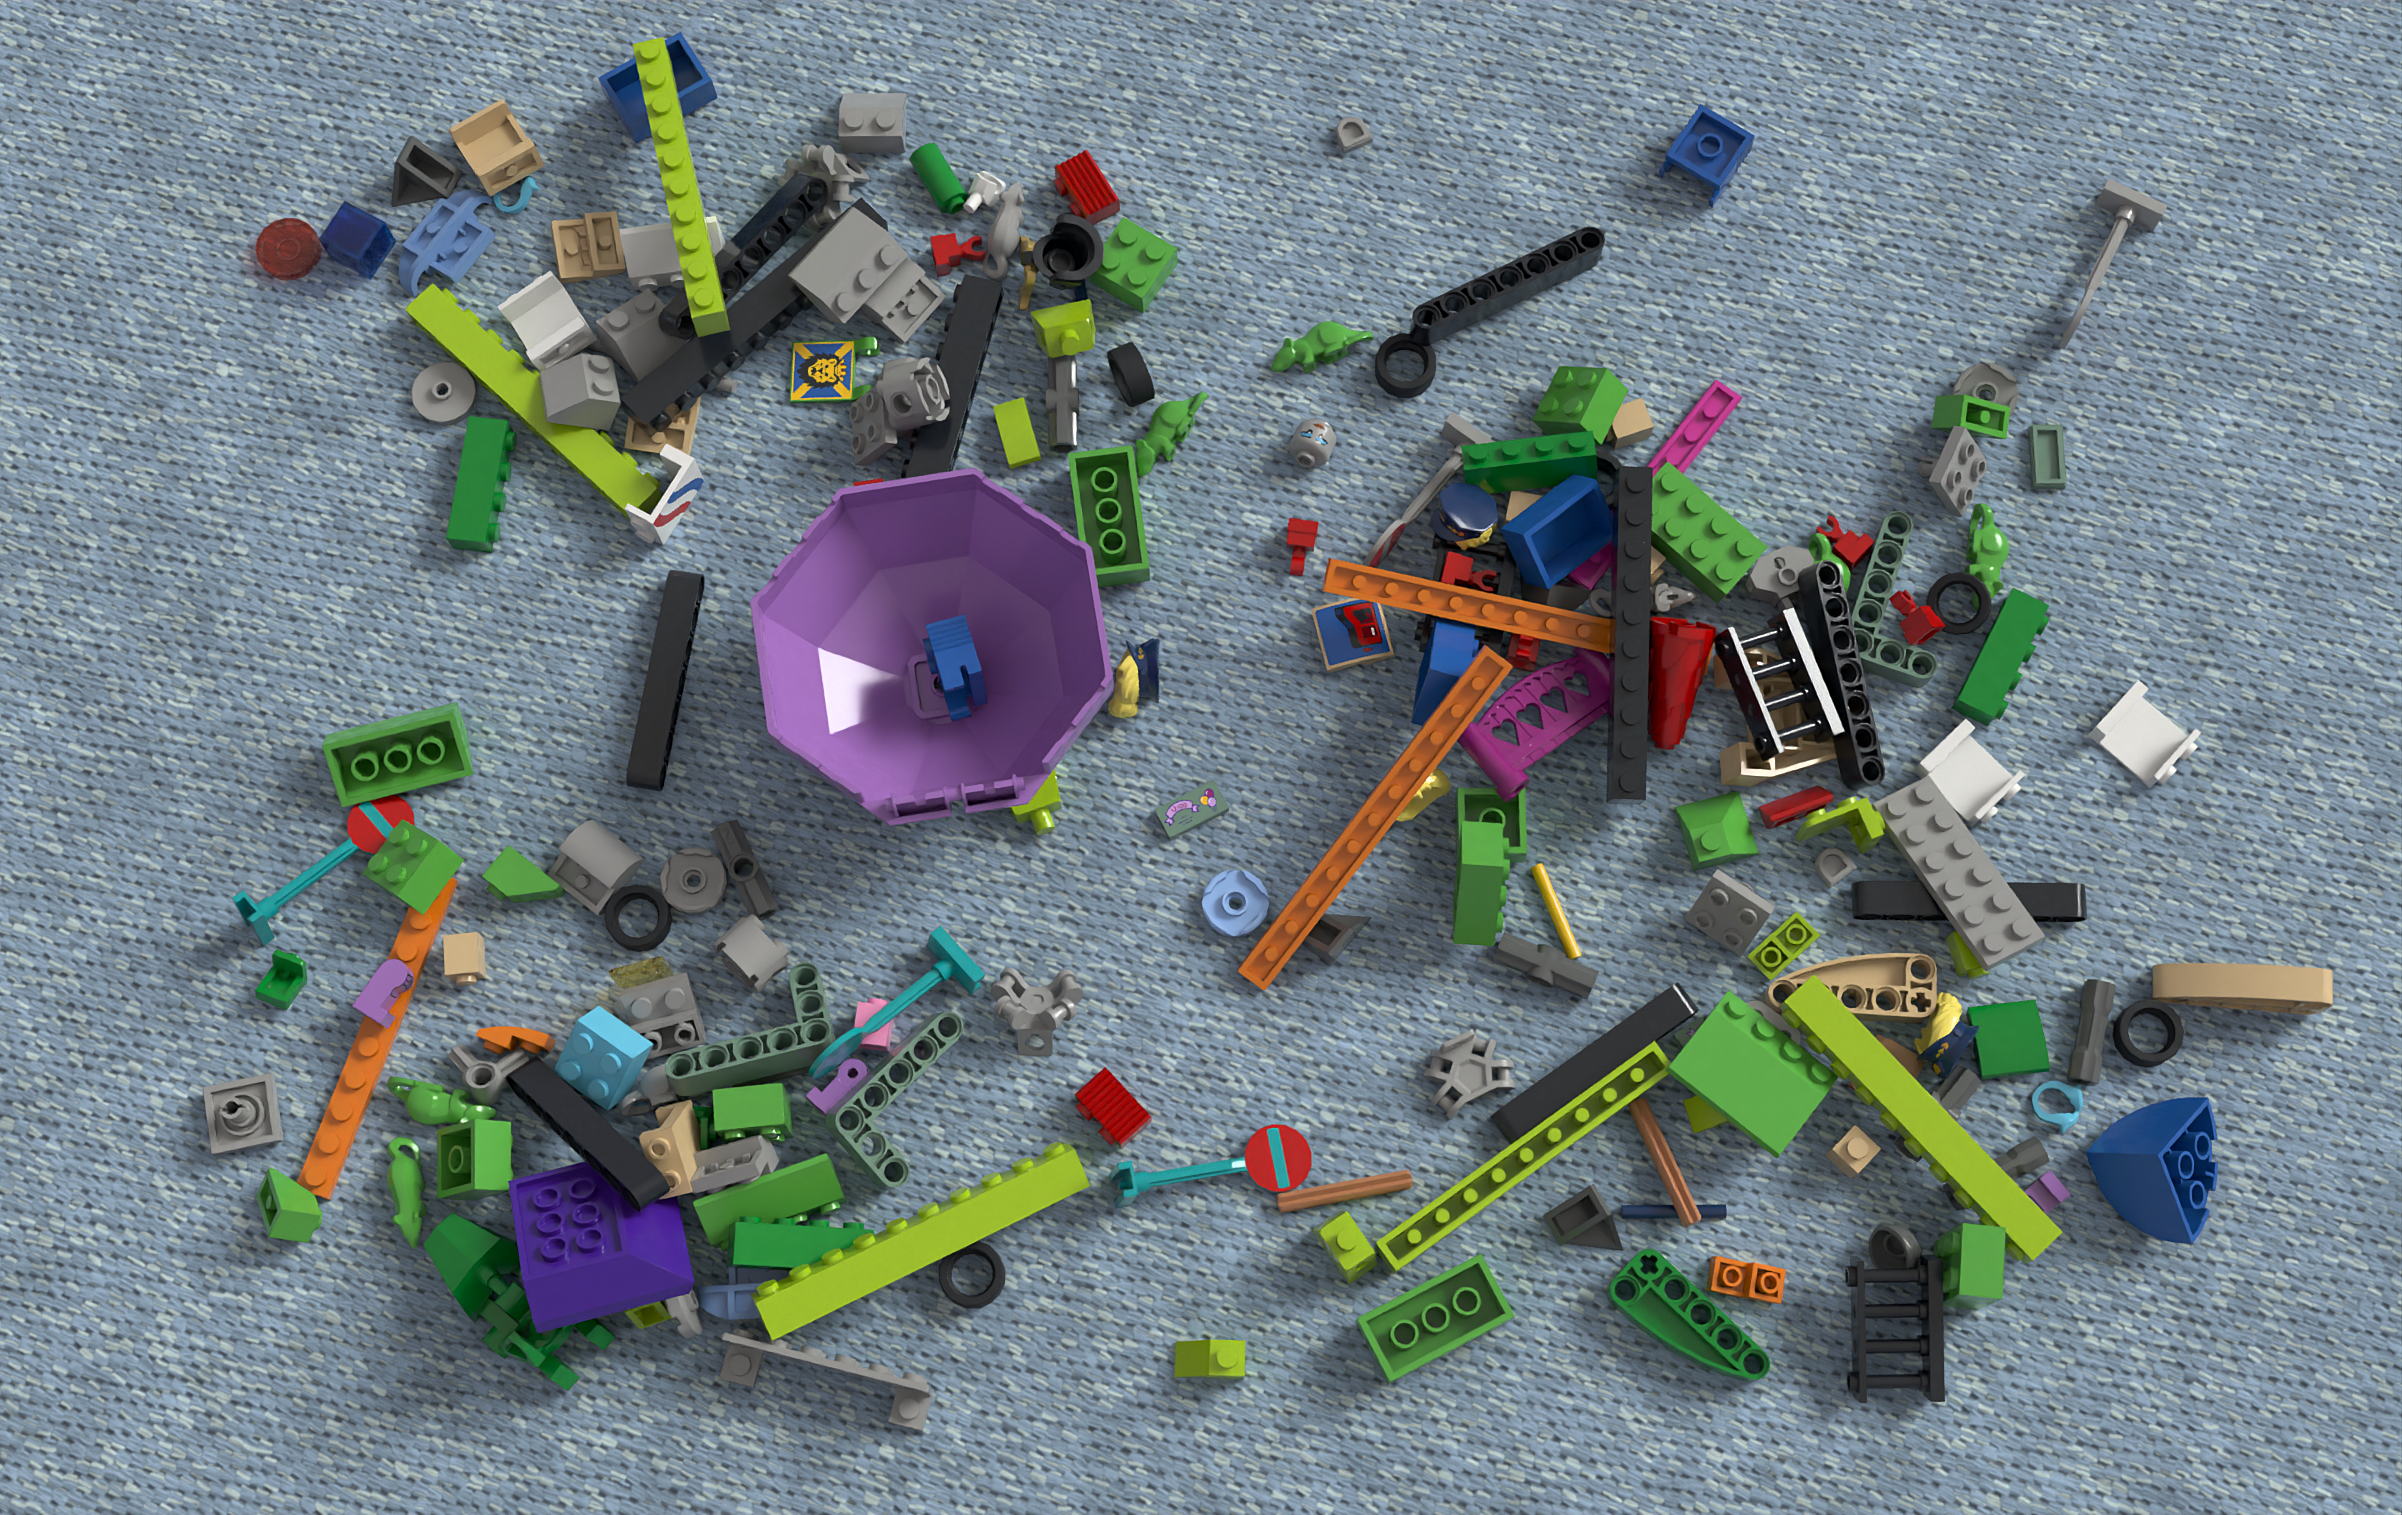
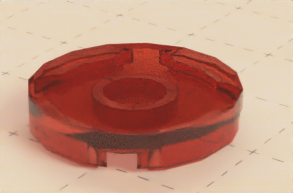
[255,218,322,280]

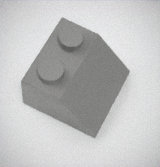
[838,93,907,153]
[596,288,687,383]
[539,353,621,431]

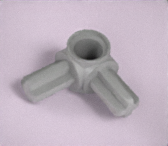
[448,1045,530,1105]

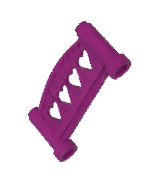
[1457,647,1610,802]

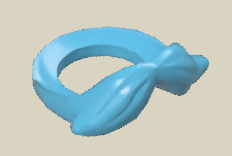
[493,176,539,214]
[2031,1081,2083,1134]

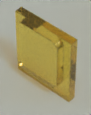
[609,956,673,989]

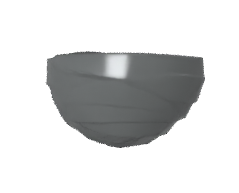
[1869,1224,1921,1269]

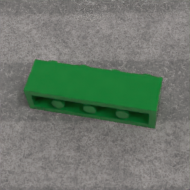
[446,416,517,553]
[1461,430,1598,494]
[1951,588,2049,726]
[727,1216,874,1271]

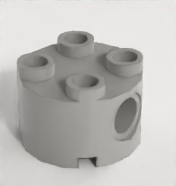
[876,357,950,430]
[712,914,789,994]

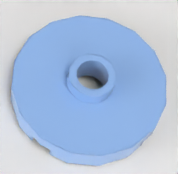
[1202,870,1269,938]

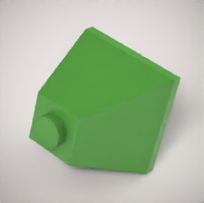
[1674,791,1759,871]

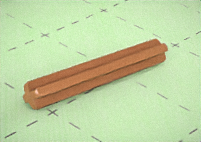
[1629,1098,1701,1227]
[1277,1170,1413,1213]

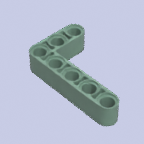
[1851,511,1938,688]
[665,962,836,1096]
[825,1012,963,1188]

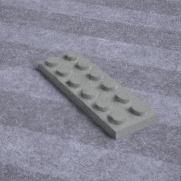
[1872,775,2046,972]

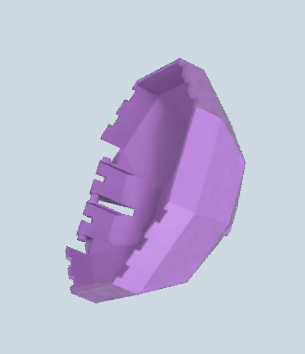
[750,468,1114,826]

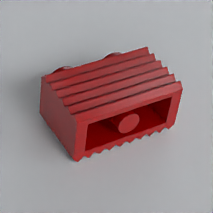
[1053,150,1120,225]
[1075,1067,1152,1149]

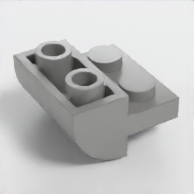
[860,258,947,344]
[547,820,645,915]
[620,972,706,1059]
[690,1134,779,1194]

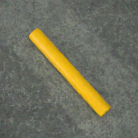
[1530,863,1582,960]

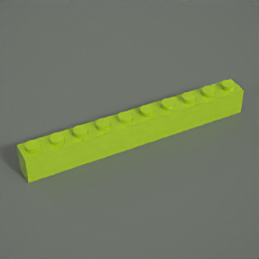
[632,37,730,337]
[405,283,662,521]
[1779,974,2063,1264]
[1373,1041,1671,1275]
[750,1142,1090,1341]

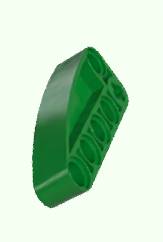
[1606,1249,1770,1382]

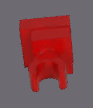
[930,233,985,277]
[1815,516,1875,572]
[1286,518,1319,576]
[1439,551,1497,593]
[1889,590,1945,645]
[1506,633,1541,672]

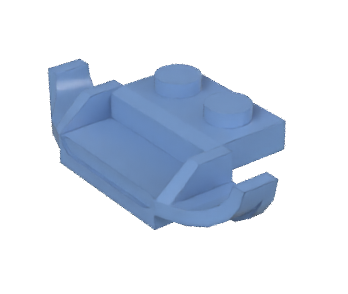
[399,189,496,296]
[696,1267,790,1320]

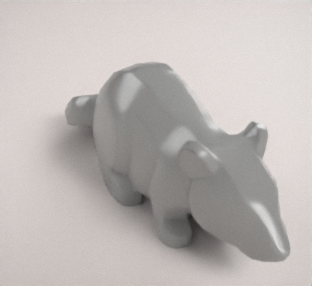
[983,181,1025,281]
[1589,583,1697,617]
[619,1065,718,1116]

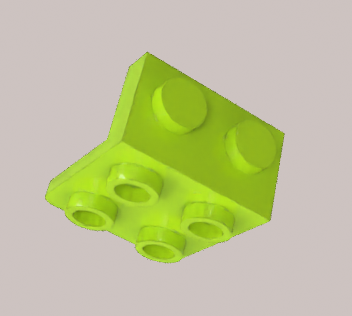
[1795,797,1885,854]

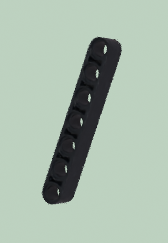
[658,174,829,340]
[1409,226,1605,346]
[1798,560,1885,791]
[626,570,705,791]
[1851,881,2087,922]
[1490,982,1699,1145]
[506,1056,670,1212]

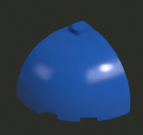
[2086,1097,2218,1244]

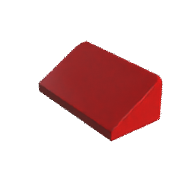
[1758,785,1834,830]

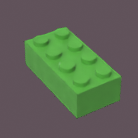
[1068,445,1150,588]
[1651,461,1768,604]
[1355,1254,1515,1385]

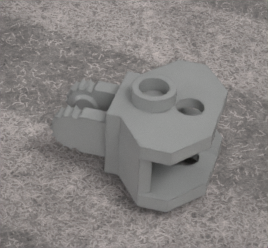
[1744,545,1814,617]

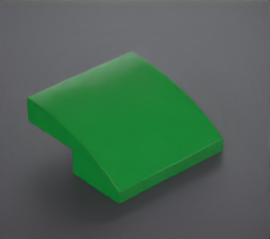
[1966,999,2050,1080]

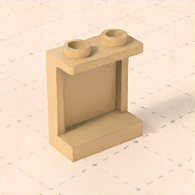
[449,99,545,197]
[639,1100,703,1199]

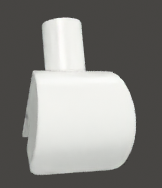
[963,171,1006,213]

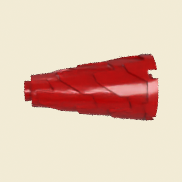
[1648,617,1716,750]

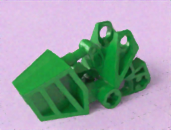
[423,1213,616,1391]

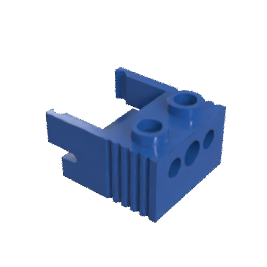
[1659,104,1755,208]
[922,614,988,722]

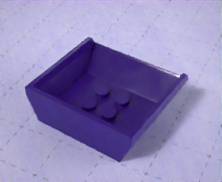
[508,1162,694,1333]

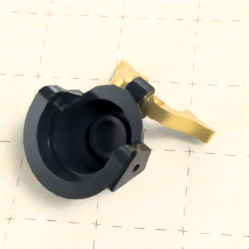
[1018,214,1104,311]

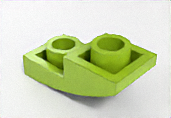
[993,397,1042,469]
[1747,911,1821,981]

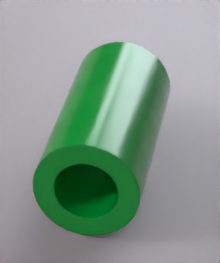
[909,143,968,214]

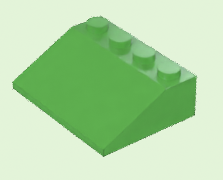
[1666,990,1838,1158]

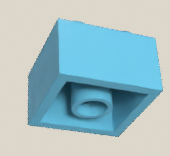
[553,1006,653,1111]

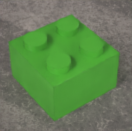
[1089,217,1178,313]
[1532,366,1628,445]
[1455,788,1527,863]
[361,819,464,915]
[712,1083,794,1145]
[437,1119,513,1201]

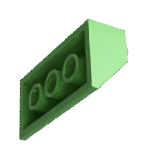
[322,702,474,807]
[693,1153,847,1252]

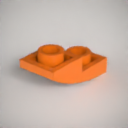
[475,1026,555,1055]
[1706,1256,1786,1304]

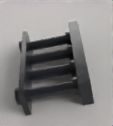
[1414,533,1516,655]
[1714,607,1844,762]
[1845,1254,1945,1403]

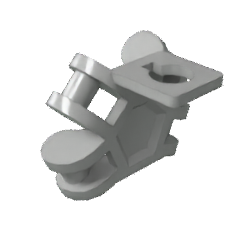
[778,144,870,231]
[991,967,1083,1056]
[1423,1030,1516,1120]

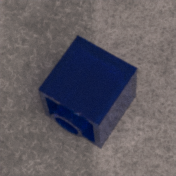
[318,201,397,280]

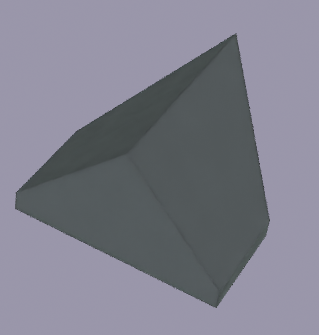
[392,136,462,207]
[1520,573,1591,611]
[1302,913,1372,966]
[1543,1184,1624,1251]

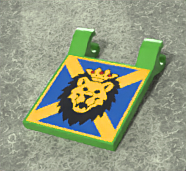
[789,337,880,403]

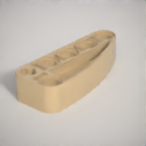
[1763,953,1937,1024]
[2152,963,2333,1015]

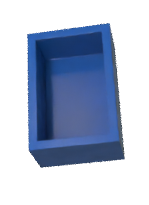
[598,32,718,143]
[1500,474,1613,589]
[1411,616,1479,726]

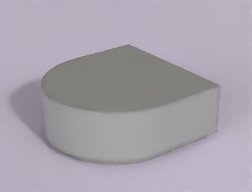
[1336,117,1373,154]
[1814,848,1857,889]

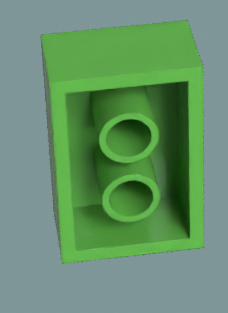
[1453,821,1510,946]
[1933,1223,2006,1310]

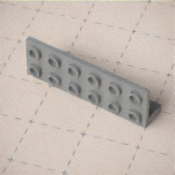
[719,1328,934,1431]

